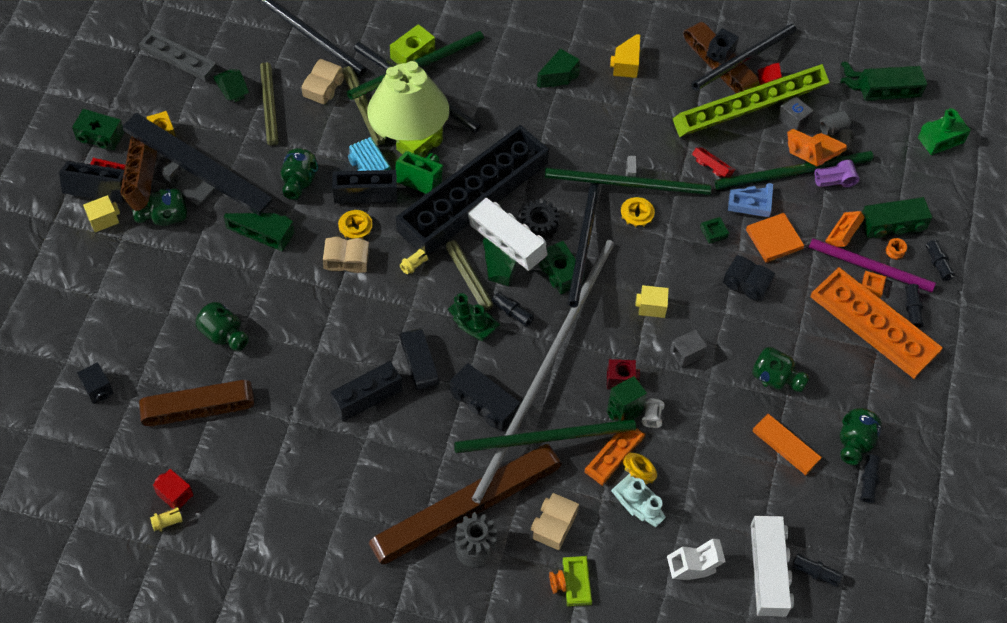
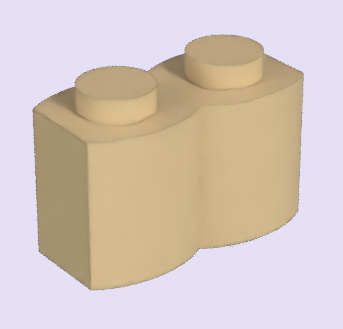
[302,59,344,105]
[323,237,369,273]
[531,493,579,550]

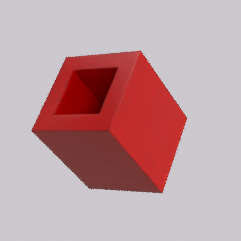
[153,469,194,509]

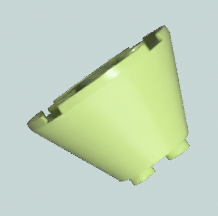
[367,61,449,143]

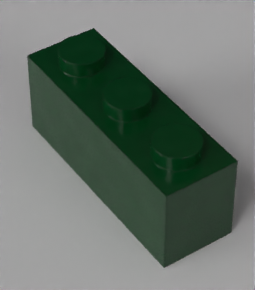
[859,66,927,100]
[861,197,933,238]

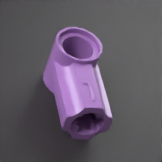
[814,160,859,187]

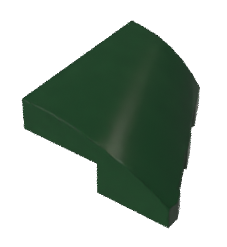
[483,238,517,287]

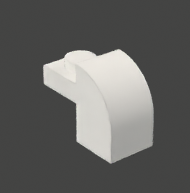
[667,539,726,580]

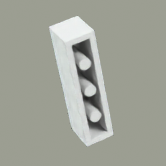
[468,198,547,271]
[751,516,794,617]

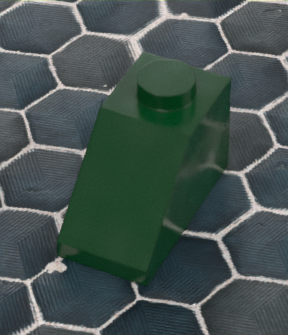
[537,49,581,88]
[213,69,249,102]

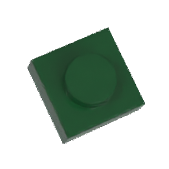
[700,217,729,244]

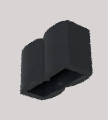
[723,255,775,301]

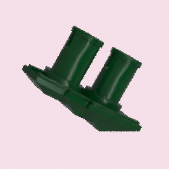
[448,293,500,341]

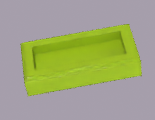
[562,556,592,607]

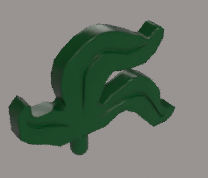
[840,61,863,91]

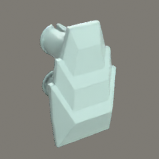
[611,474,666,527]

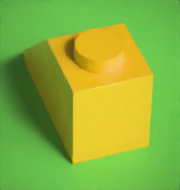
[610,34,640,78]

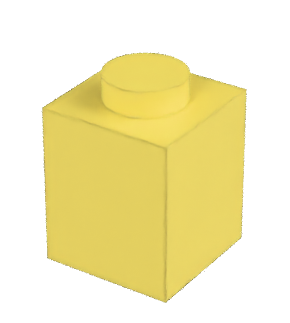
[83,195,120,232]
[635,285,669,318]

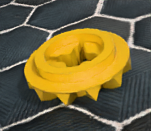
[621,197,655,228]
[338,210,373,239]
[623,453,657,485]

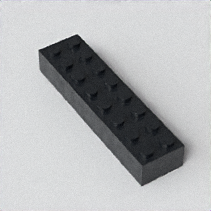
[396,125,549,256]

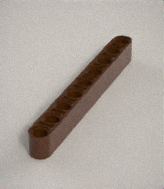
[369,444,562,565]

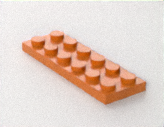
[810,267,943,379]

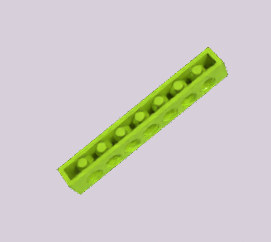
[672,64,830,138]

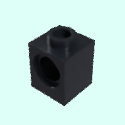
[707,28,739,64]
[77,362,114,404]

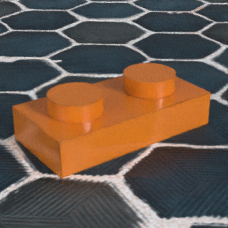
[825,211,865,247]

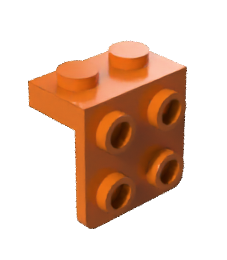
[787,129,847,166]

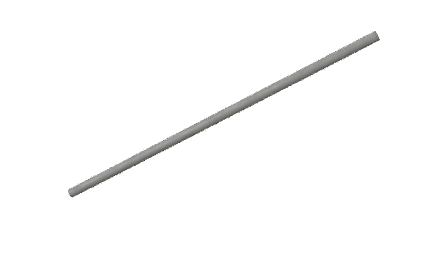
[472,240,614,503]

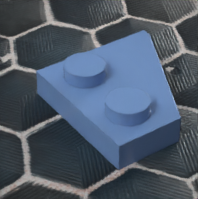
[728,183,773,217]

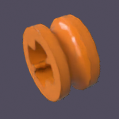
[886,238,907,260]
[549,570,566,594]

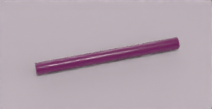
[809,238,936,293]

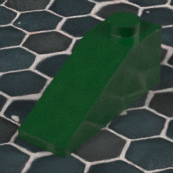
[224,213,295,252]

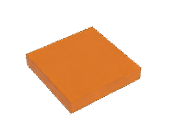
[746,213,804,263]

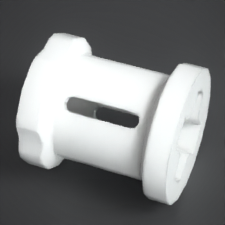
[642,398,665,428]

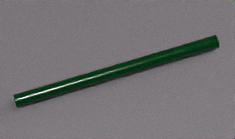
[347,31,484,100]
[715,151,874,190]
[545,168,711,195]
[454,419,636,454]

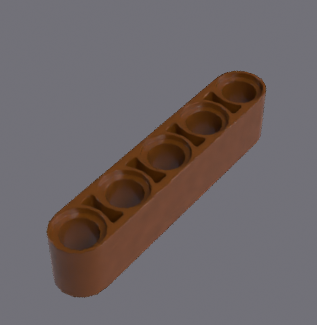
[683,22,760,93]
[120,136,157,211]
[139,380,254,427]

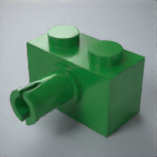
[918,108,971,155]
[395,151,443,194]

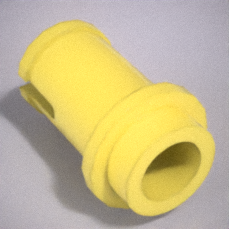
[400,249,428,274]
[150,507,183,532]

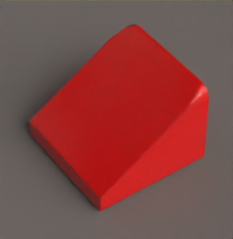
[757,63,782,86]

